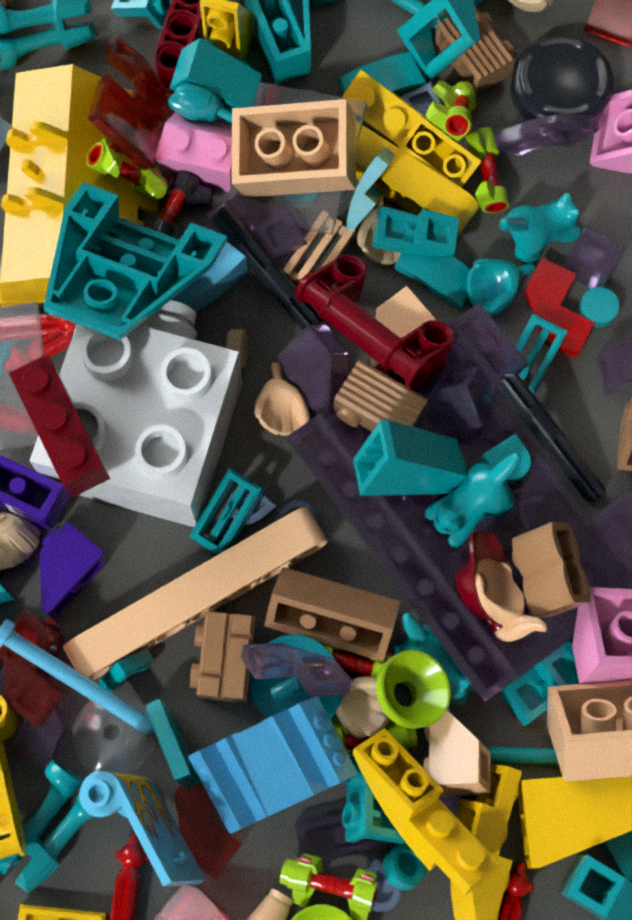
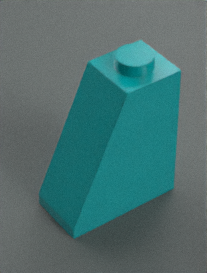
[353,420,466,496]

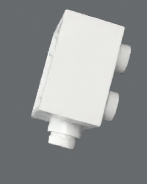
[30,300,243,527]

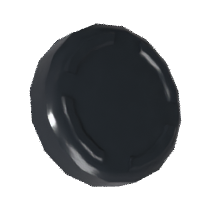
[510,35,614,135]

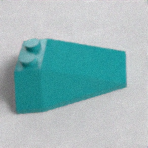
[44,182,227,341]

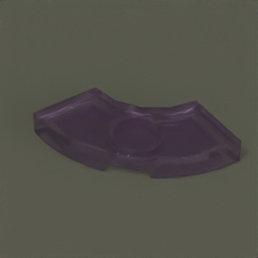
[494,114,600,156]

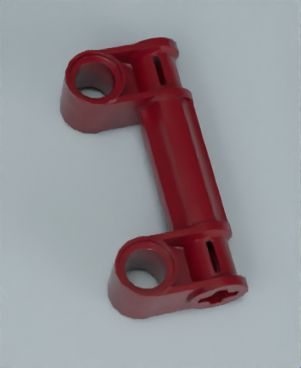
[294,255,455,390]

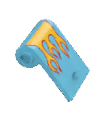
[79,771,206,887]

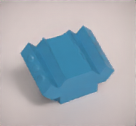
[188,696,359,834]

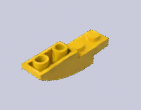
[340,70,481,188]
[353,728,500,895]
[450,764,522,920]

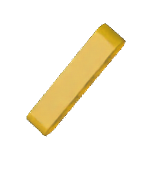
[356,121,479,237]

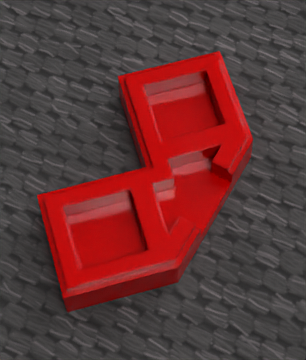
[524,257,595,359]

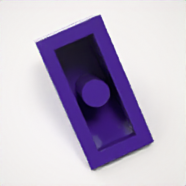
[40,521,109,621]

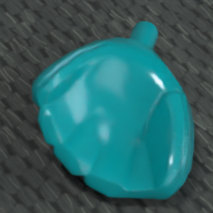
[168,83,232,123]
[466,258,535,317]

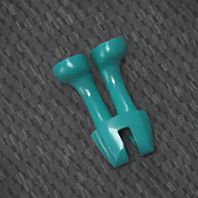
[0,0,97,71]
[0,759,105,893]

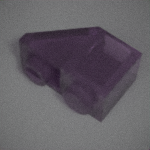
[277,324,349,417]

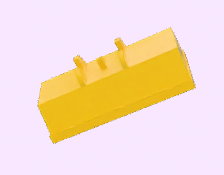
[0,64,162,308]

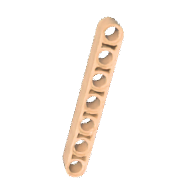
[63,506,328,681]

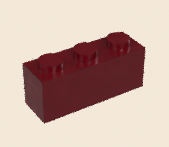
[8,354,111,498]

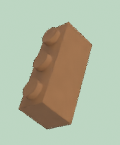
[264,567,401,662]

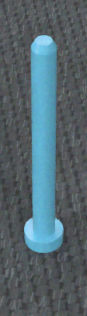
[0,619,154,735]

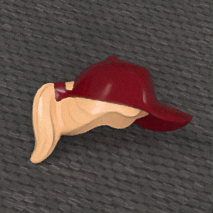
[455,530,547,642]

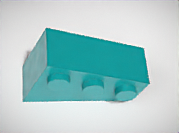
[241,0,311,85]

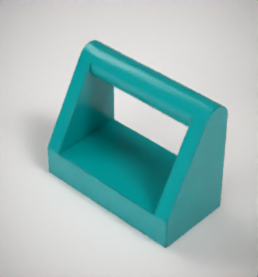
[397,0,480,79]

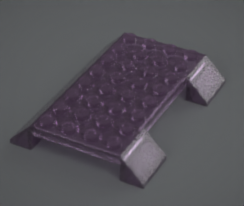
[287,303,632,702]

